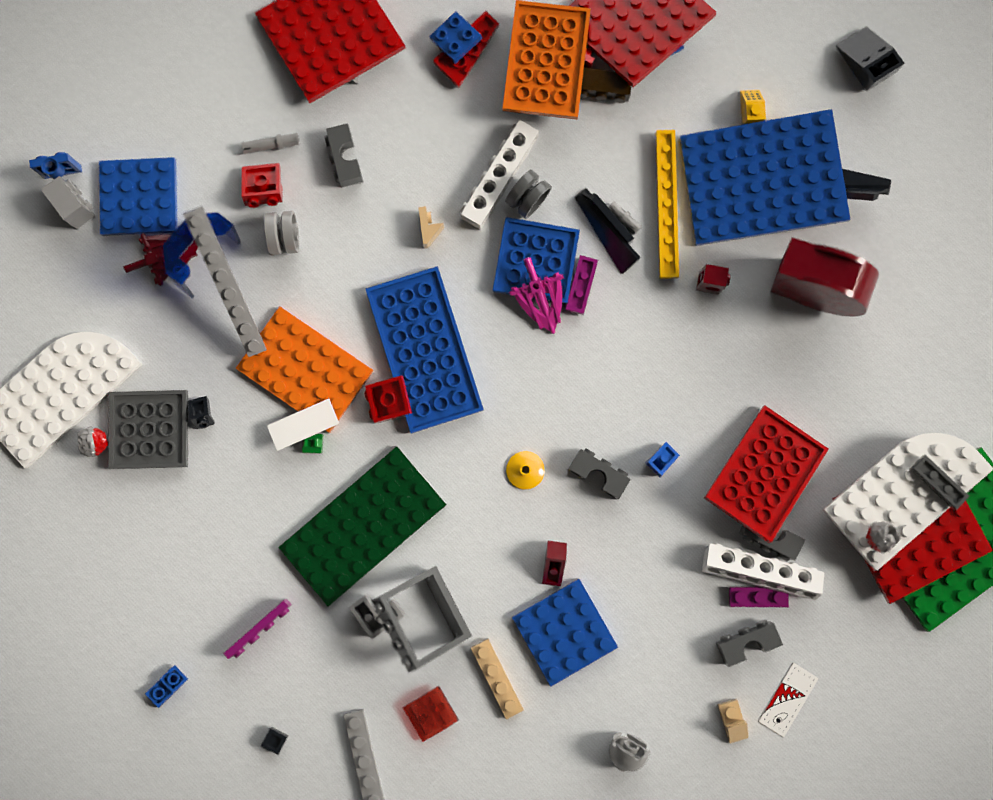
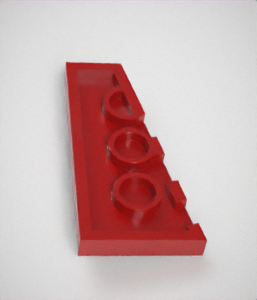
[433,11,499,88]

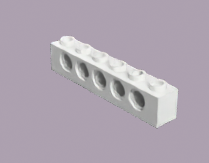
[460,120,539,230]
[702,543,824,600]

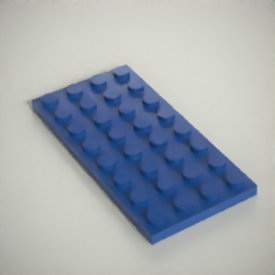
[366,266,484,434]

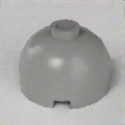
[609,733,650,772]

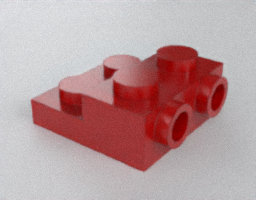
[242,163,283,208]
[364,376,412,423]

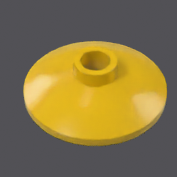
[506,451,545,490]

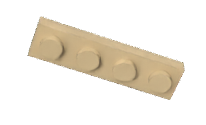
[471,639,524,719]

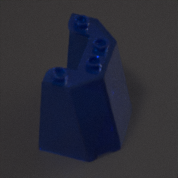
[159,212,241,299]

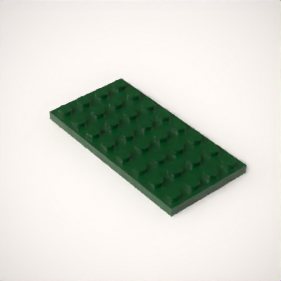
[278,446,447,607]

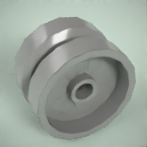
[264,211,299,255]

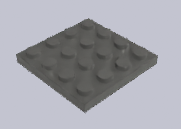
[108,390,188,469]

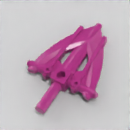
[509,257,564,334]

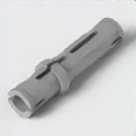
[241,133,300,154]

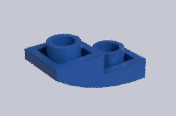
[145,665,188,708]

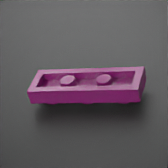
[565,255,598,315]
[729,587,789,607]

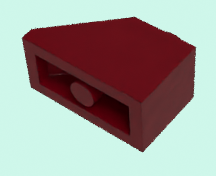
[542,541,567,586]

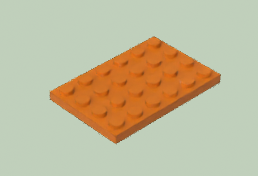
[502,0,591,120]
[236,306,374,433]

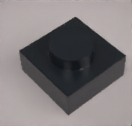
[261,727,289,755]

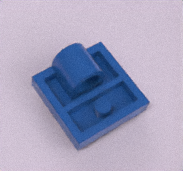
[429,11,482,64]
[29,152,82,179]

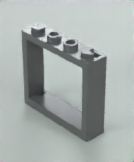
[372,566,472,672]

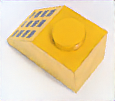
[740,90,766,125]

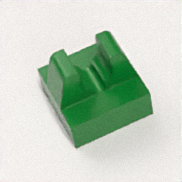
[302,434,323,454]

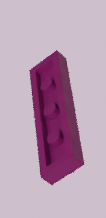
[223,599,292,659]

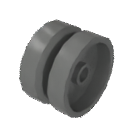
[505,170,552,219]

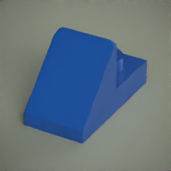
[645,442,680,478]

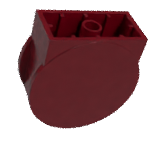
[770,237,879,317]

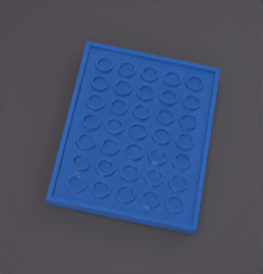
[680,109,851,246]

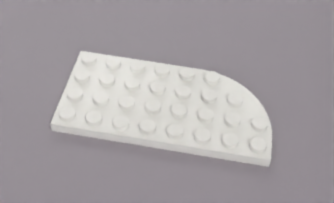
[0,332,143,468]
[822,433,993,571]

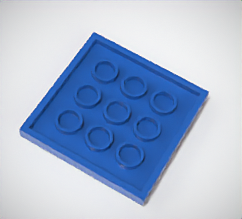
[99,157,178,236]
[493,217,580,304]
[512,579,619,687]

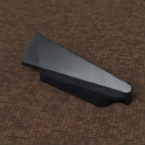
[842,169,891,201]
[575,188,641,274]

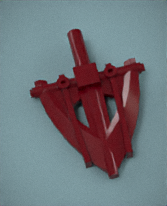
[123,234,198,286]

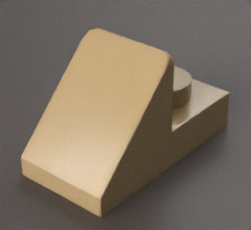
[418,206,444,249]
[717,699,749,743]

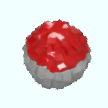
[78,426,109,457]
[866,521,901,554]

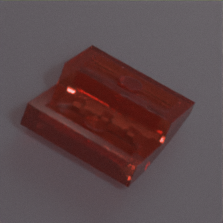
[403,686,459,742]

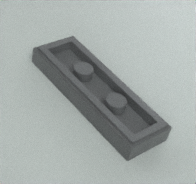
[910,454,969,510]

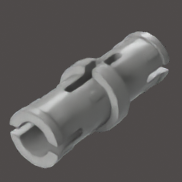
[608,201,642,235]

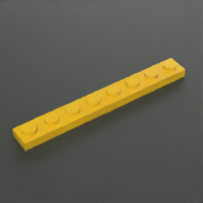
[655,130,679,279]

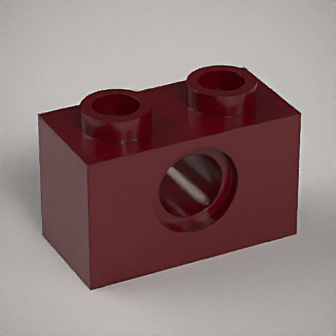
[696,264,731,294]

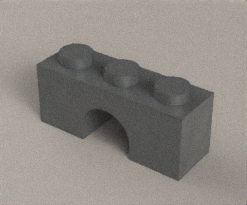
[324,123,363,187]
[568,448,631,500]
[739,525,805,562]
[716,620,783,667]

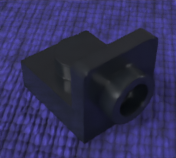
[188,396,215,429]

